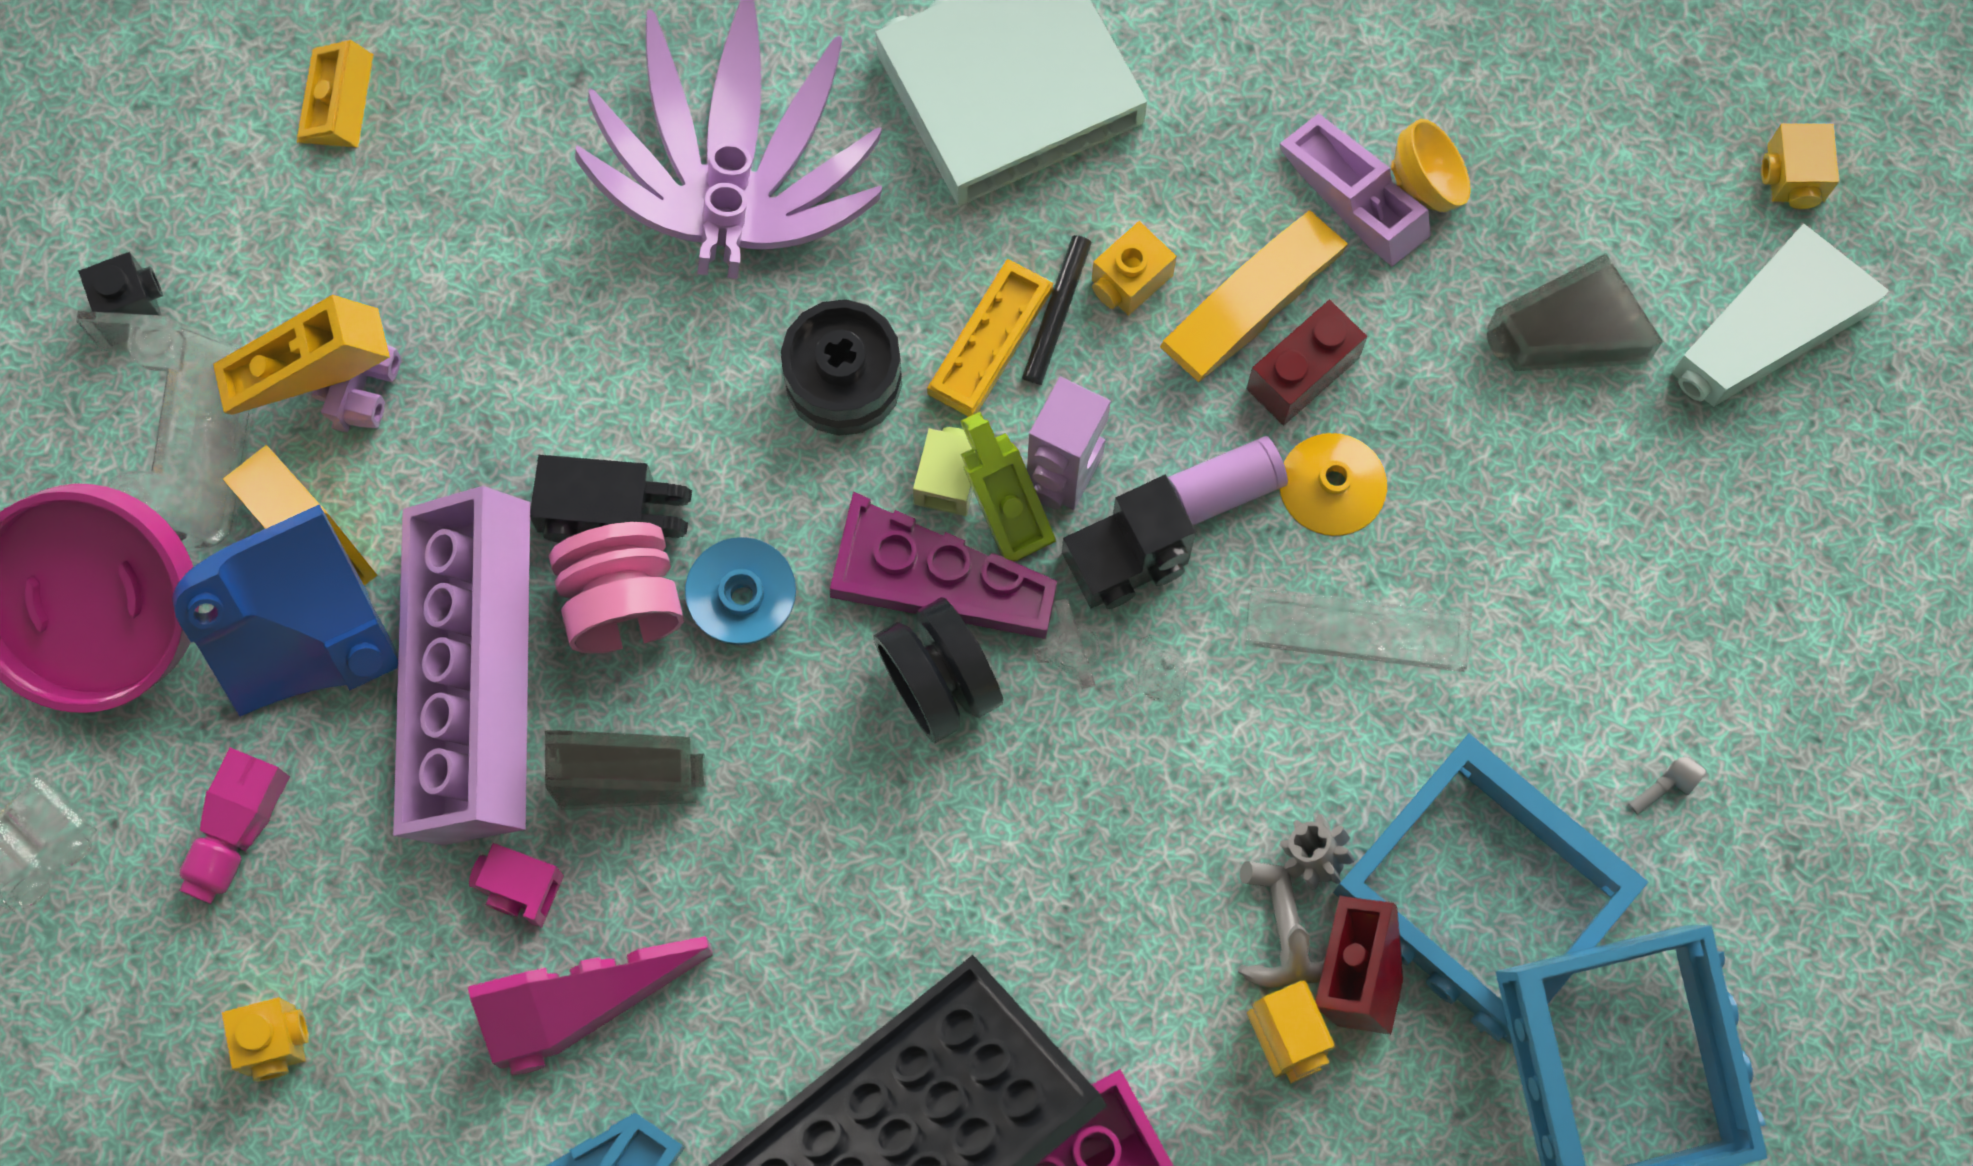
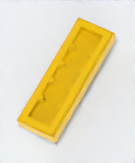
[927,258,1054,417]

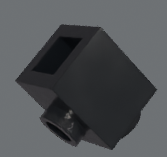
[78,251,163,339]

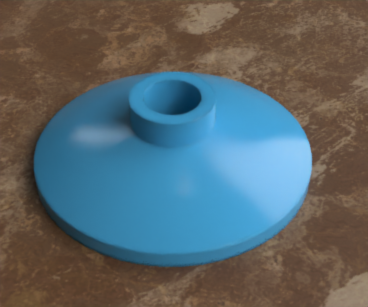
[685,537,796,645]

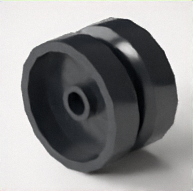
[781,299,902,436]
[873,597,1003,743]

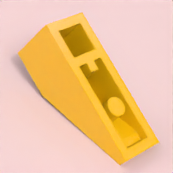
[213,294,390,415]

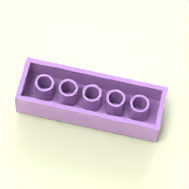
[393,486,530,845]

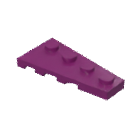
[830,491,1057,639]

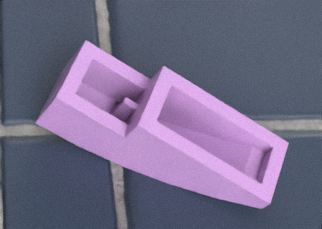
[1280,113,1431,267]

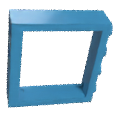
[1333,733,1648,1044]
[1495,925,1768,1166]

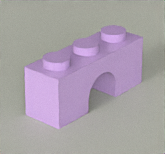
[1027,376,1111,510]

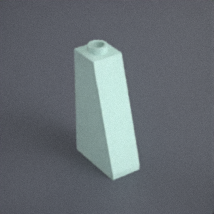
[1672,224,1889,407]

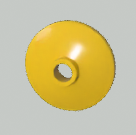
[1280,433,1387,536]

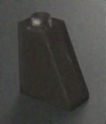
[1487,254,1663,371]
[545,730,706,810]

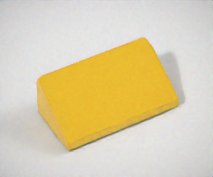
[296,39,374,148]

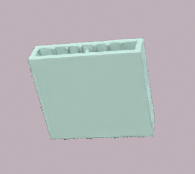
[875,0,1147,207]

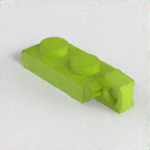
[960,412,1056,562]

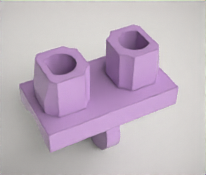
[311,345,401,433]

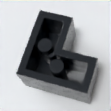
[1062,474,1196,609]

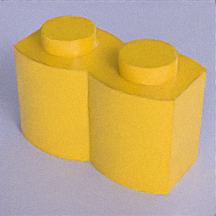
[1246,980,1335,1084]

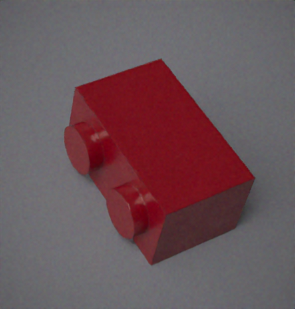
[1246,299,1368,426]

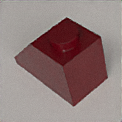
[1315,896,1403,1035]

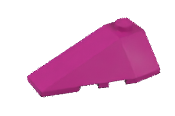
[468,936,713,1075]

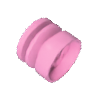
[548,522,684,653]

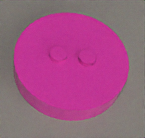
[0,483,199,713]

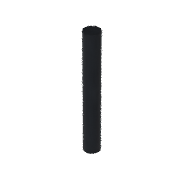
[1022,235,1092,385]

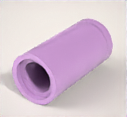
[1167,436,1288,525]

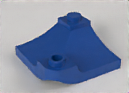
[172,504,398,717]

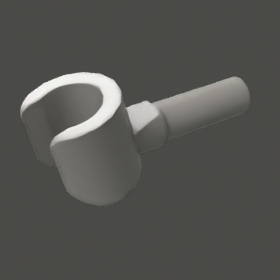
[1629,757,1706,815]

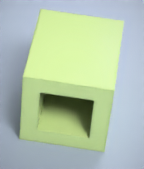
[913,427,973,517]

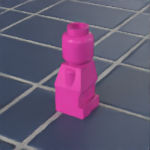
[179,747,290,904]

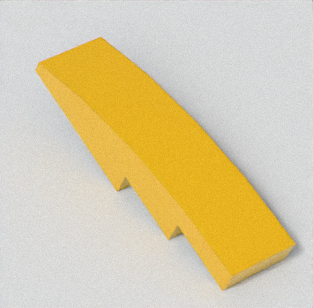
[1160,210,1348,383]

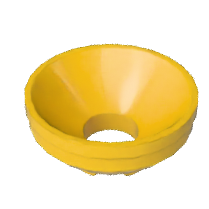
[1391,119,1471,212]

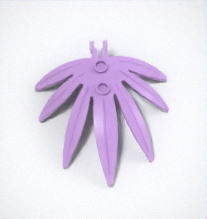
[575,0,882,279]

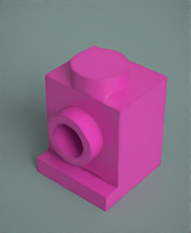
[469,843,564,928]

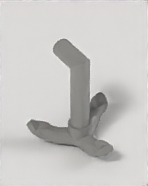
[1238,861,1325,988]

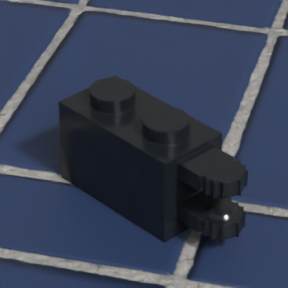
[530,454,692,543]

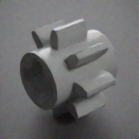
[1280,814,1355,890]

